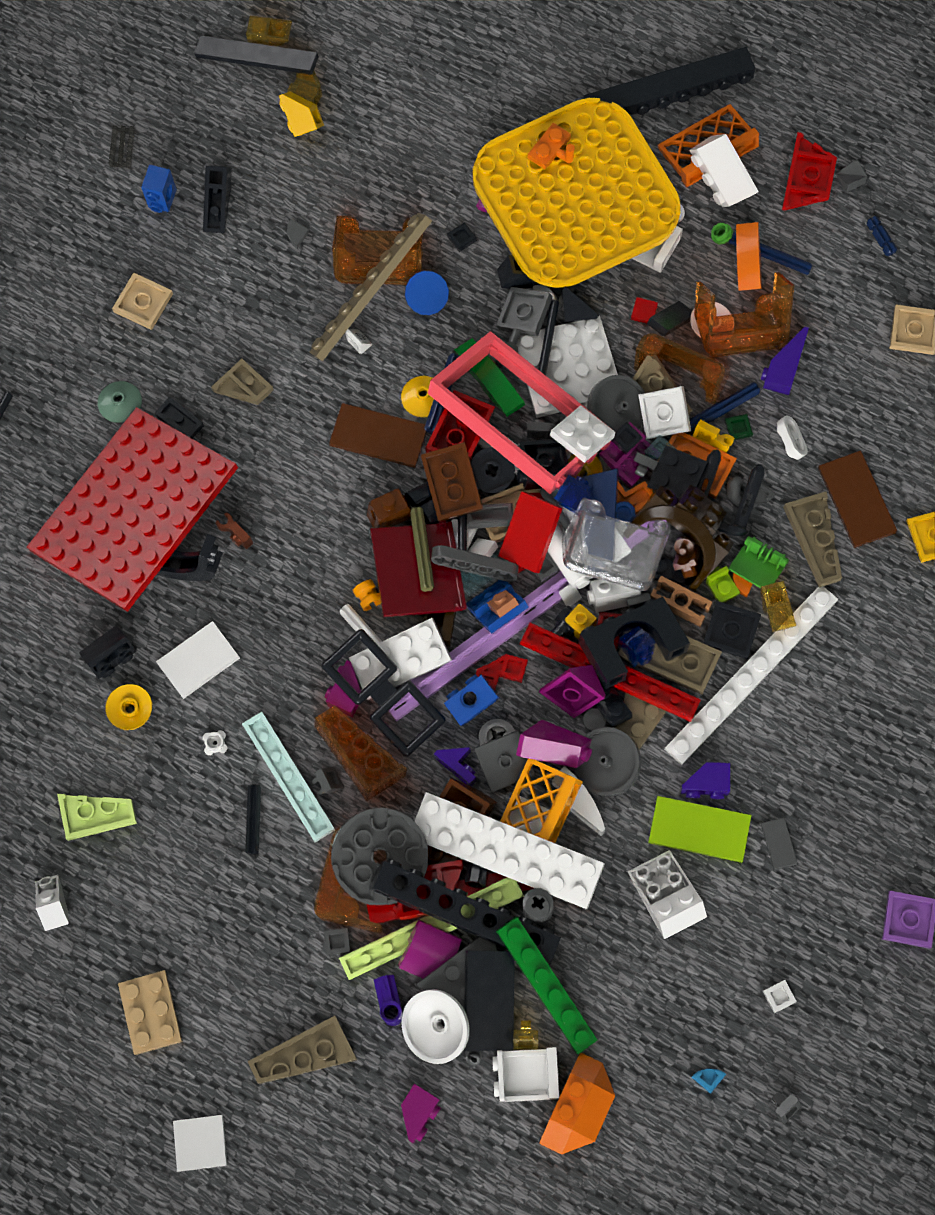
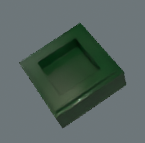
[725,414,753,440]

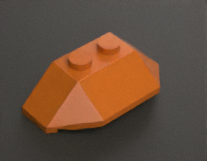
[539,1053,615,1154]

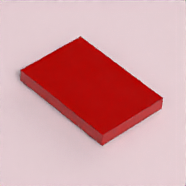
[498,491,563,573]

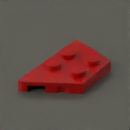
[782,132,837,210]
[390,860,464,920]

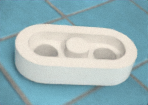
[777,416,808,460]

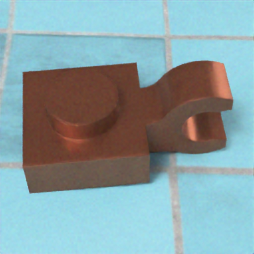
[215,513,253,549]

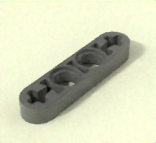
[431,545,519,582]

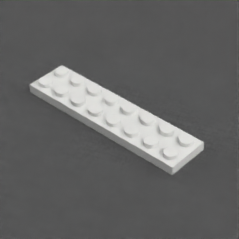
[414,792,605,909]

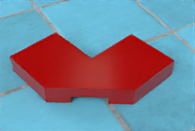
[471,654,528,693]

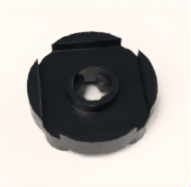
[471,447,515,493]

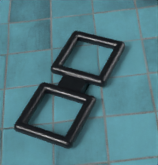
[321,629,445,757]

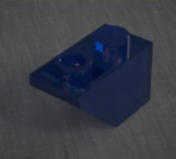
[618,626,656,667]

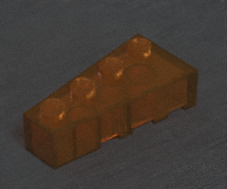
[314,706,407,802]

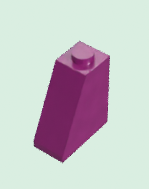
[516,720,592,768]

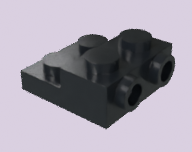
[517,439,572,490]

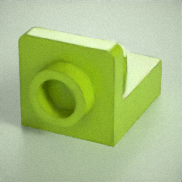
[706,566,740,603]

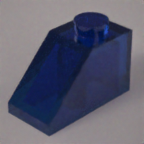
[554,475,600,526]

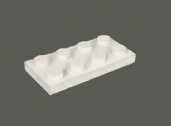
[349,618,453,700]

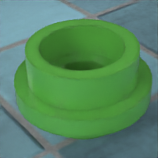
[711,223,733,244]

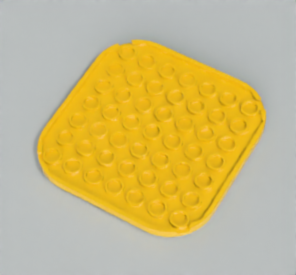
[472,98,681,288]

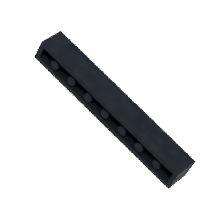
[583,47,755,115]

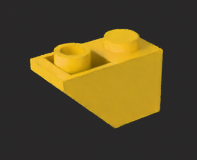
[279,91,324,137]

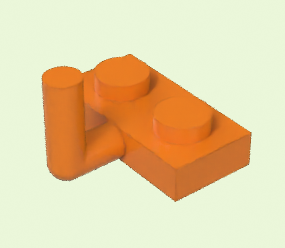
[527,123,575,170]

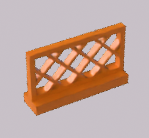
[658,104,759,188]

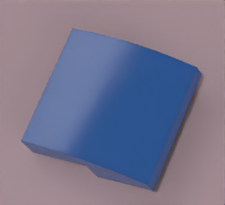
[466,580,529,634]

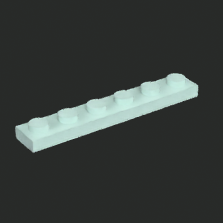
[242,712,335,843]

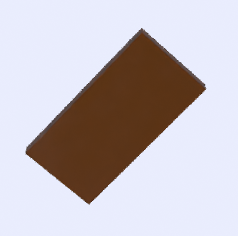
[329,403,427,468]
[818,450,897,548]

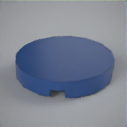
[404,271,449,315]

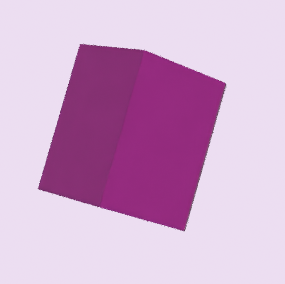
[539,665,605,718]

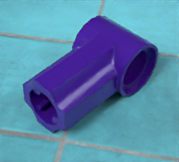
[374,975,403,1026]

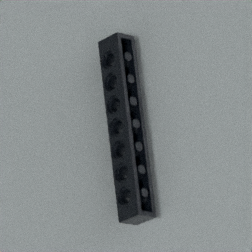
[369,859,561,965]

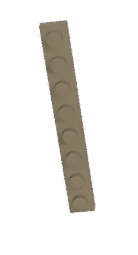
[309,213,432,361]

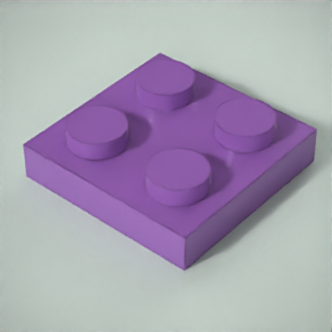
[882,891,935,949]

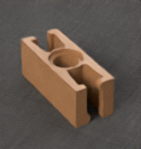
[650,576,713,627]

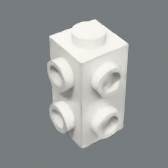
[587,572,641,613]

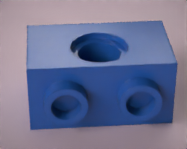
[141,165,177,213]
[444,674,500,726]

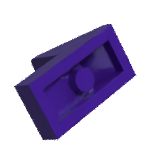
[434,747,476,787]

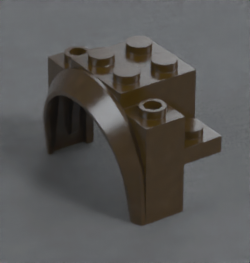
[623,484,734,590]

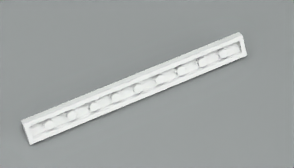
[664,586,838,765]

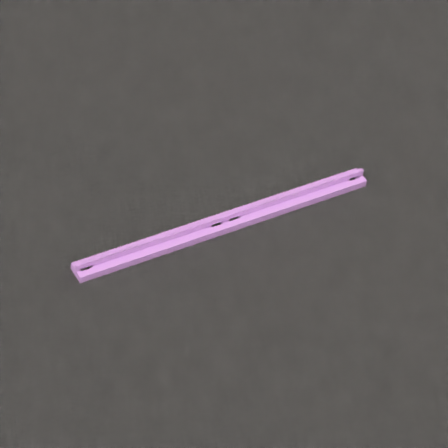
[389,520,667,722]

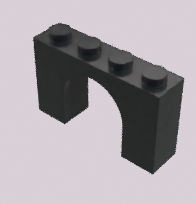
[578,597,690,689]

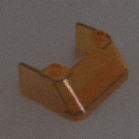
[694,272,794,357]
[314,827,383,934]

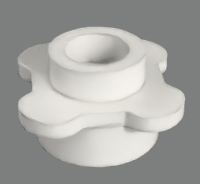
[203,730,228,756]

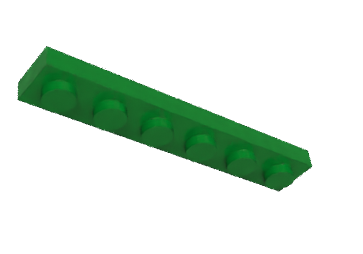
[496,917,598,1054]

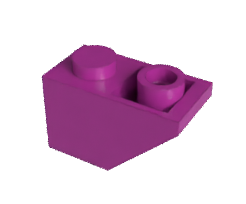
[325,660,361,718]
[401,1084,441,1144]

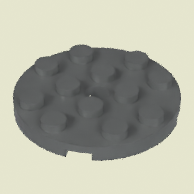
[331,807,428,905]

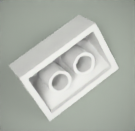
[689,134,759,207]

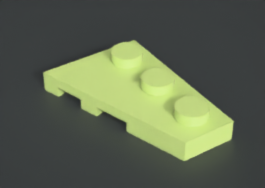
[57,794,137,841]

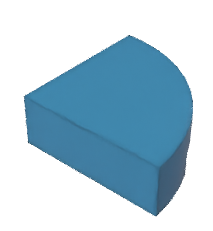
[691,1068,726,1094]

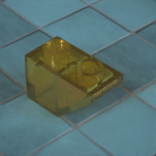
[246,16,292,47]
[287,71,322,105]

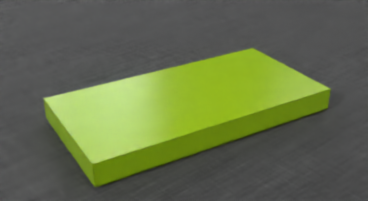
[648,796,751,863]

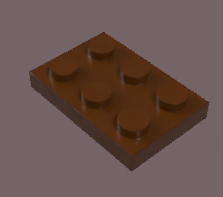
[421,442,483,522]

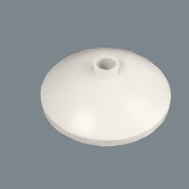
[402,989,469,1064]

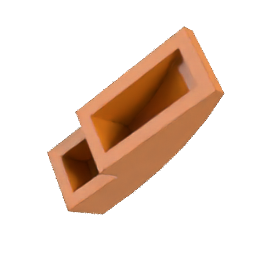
[736,222,762,291]

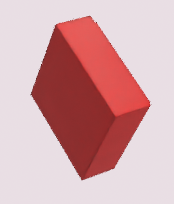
[631,297,658,324]

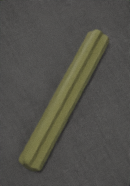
[410,507,434,592]

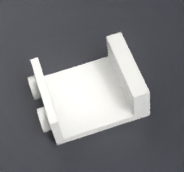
[632,226,683,273]

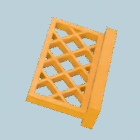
[500,759,583,843]

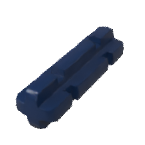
[867,216,897,256]

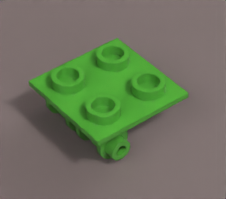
[728,536,789,592]

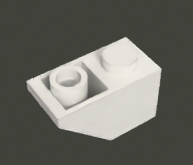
[35,875,69,931]

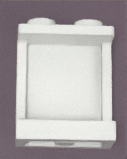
[493,1047,559,1102]

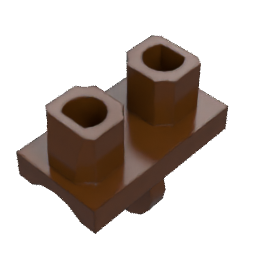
[673,536,702,578]

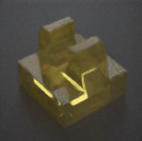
[513,1020,538,1049]

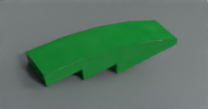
[454,338,525,417]

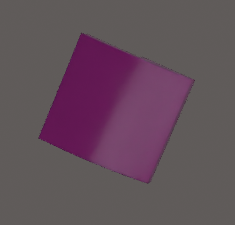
[599,422,661,488]
[398,919,462,979]

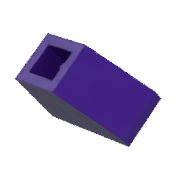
[681,762,730,799]

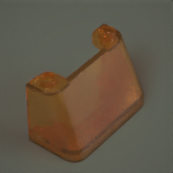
[332,216,424,285]
[634,333,731,405]

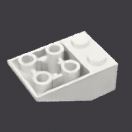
[628,850,707,939]

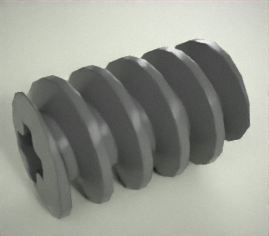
[523,888,553,925]

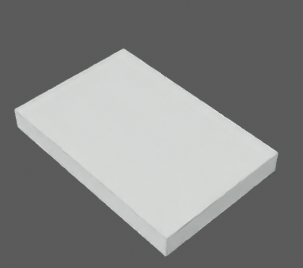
[156,621,240,699]

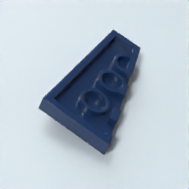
[573,469,619,569]

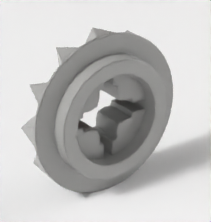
[479,719,515,745]

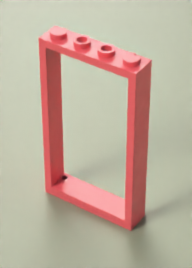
[428,331,613,494]

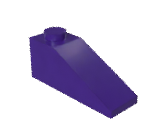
[761,327,809,395]

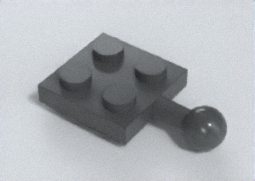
[496,287,553,353]

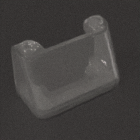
[562,498,670,591]

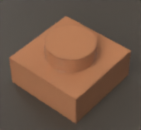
[487,590,519,618]

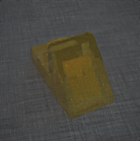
[761,581,796,633]

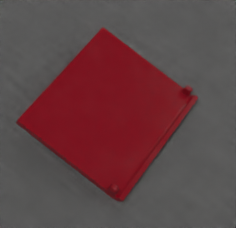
[370,520,467,617]

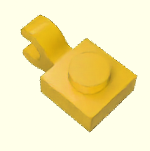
[692,419,735,453]

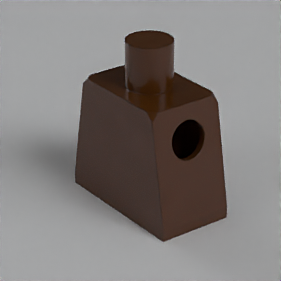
[367,488,412,528]

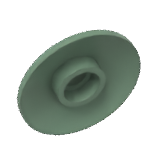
[98,381,142,423]

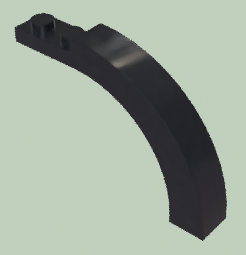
[157,534,223,581]

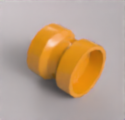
[353,579,381,611]

